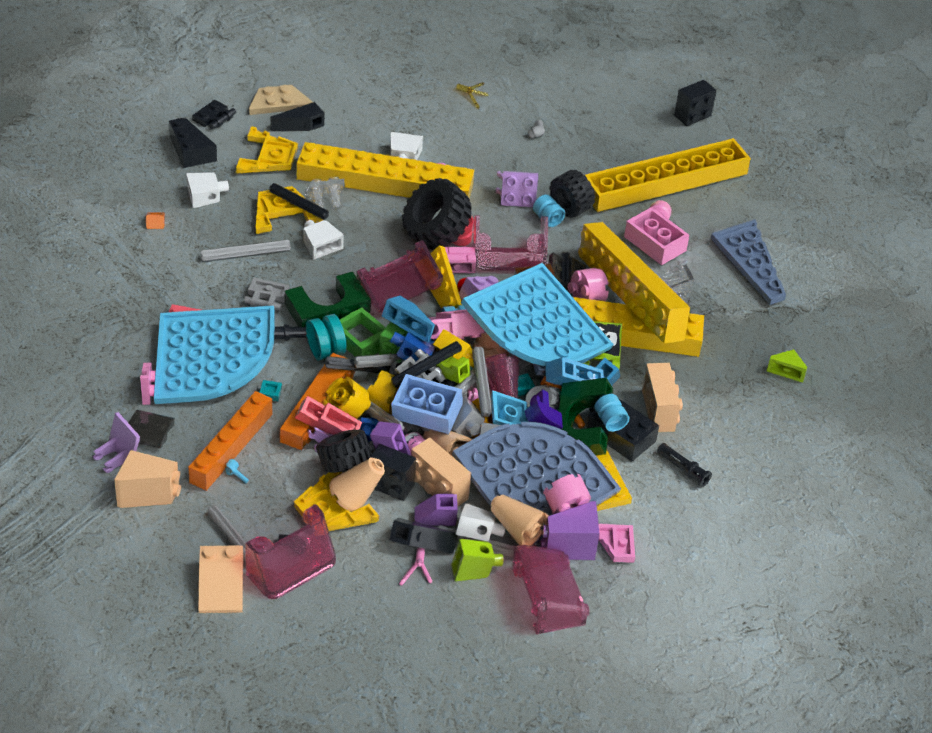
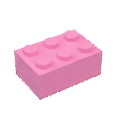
[624,207,689,266]

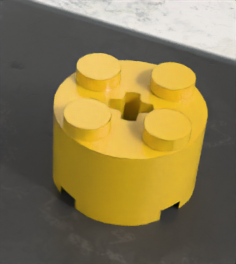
[367,370,400,415]
[323,377,371,419]

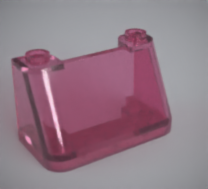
[357,240,443,313]
[246,504,336,599]
[512,545,590,635]

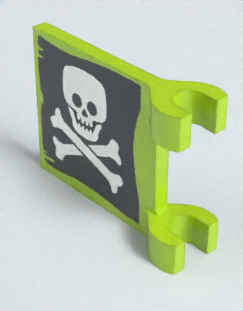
[583,321,622,370]

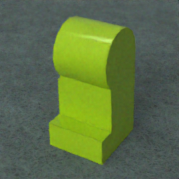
[435,356,470,383]

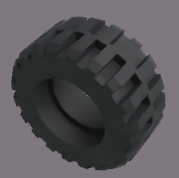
[402,178,472,250]

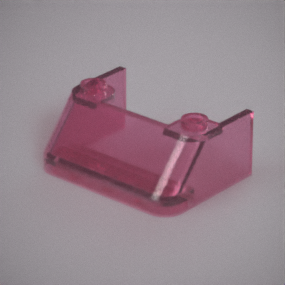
[473,215,548,270]

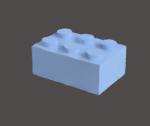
[391,374,463,434]

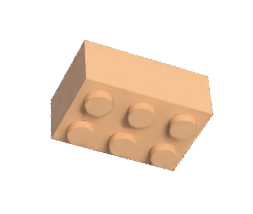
[642,363,683,432]
[411,438,471,507]

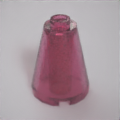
[485,354,519,399]

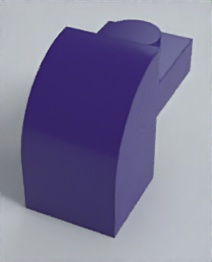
[525,389,563,429]

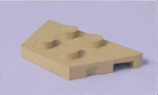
[249,85,312,115]

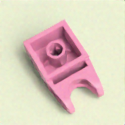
[429,309,486,340]

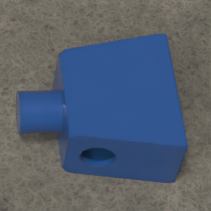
[390,332,435,362]

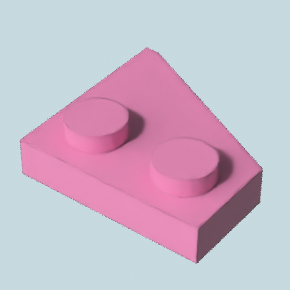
[140,363,156,405]
[599,524,635,563]

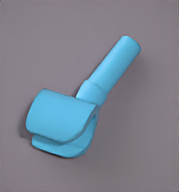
[225,459,249,483]

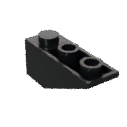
[270,102,325,131]
[389,518,458,554]

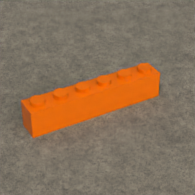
[280,353,355,450]
[189,391,272,491]

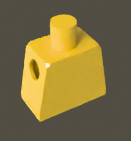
[433,329,474,368]

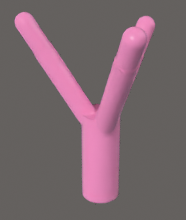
[399,547,432,586]

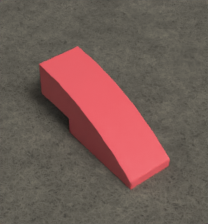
[295,396,362,435]

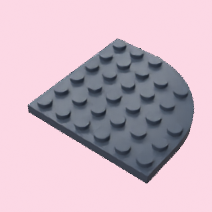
[452,422,621,549]

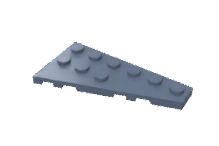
[711,220,786,305]

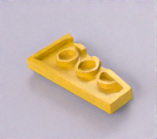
[415,245,462,308]

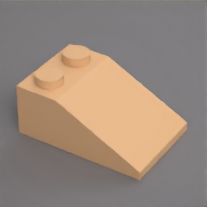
[199,546,243,613]

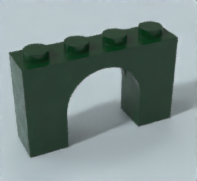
[284,271,371,327]
[557,377,613,456]

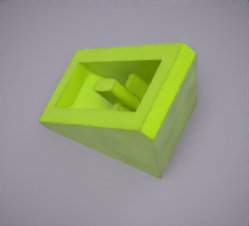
[767,349,807,383]

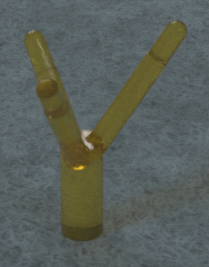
[456,82,489,109]

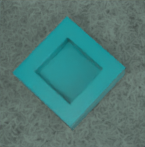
[510,373,536,396]
[259,380,282,402]

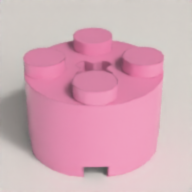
[568,268,609,302]
[543,474,591,514]

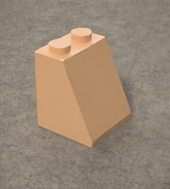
[114,450,181,508]

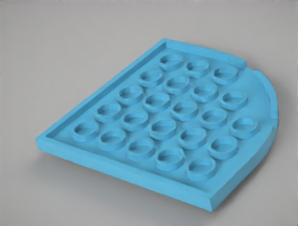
[461,263,614,366]
[154,306,275,404]

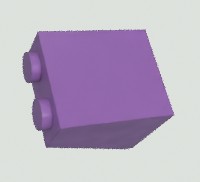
[541,501,600,560]

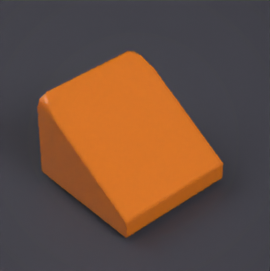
[146,212,165,229]

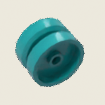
[306,314,346,361]

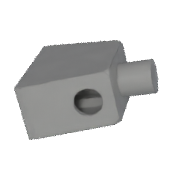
[451,395,485,438]

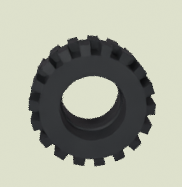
[549,169,595,218]
[316,429,372,473]

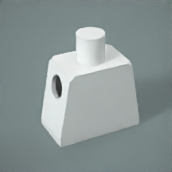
[390,132,423,160]
[186,173,229,208]
[303,220,344,260]
[456,503,505,541]

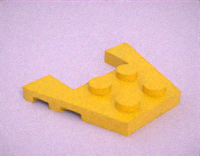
[236,126,298,173]
[255,186,323,234]
[294,472,379,534]

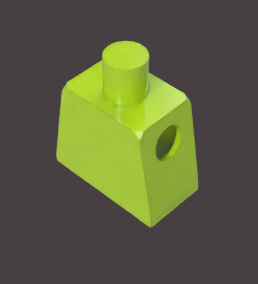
[451,539,504,581]

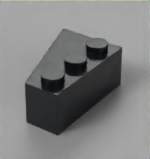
[169,118,217,168]

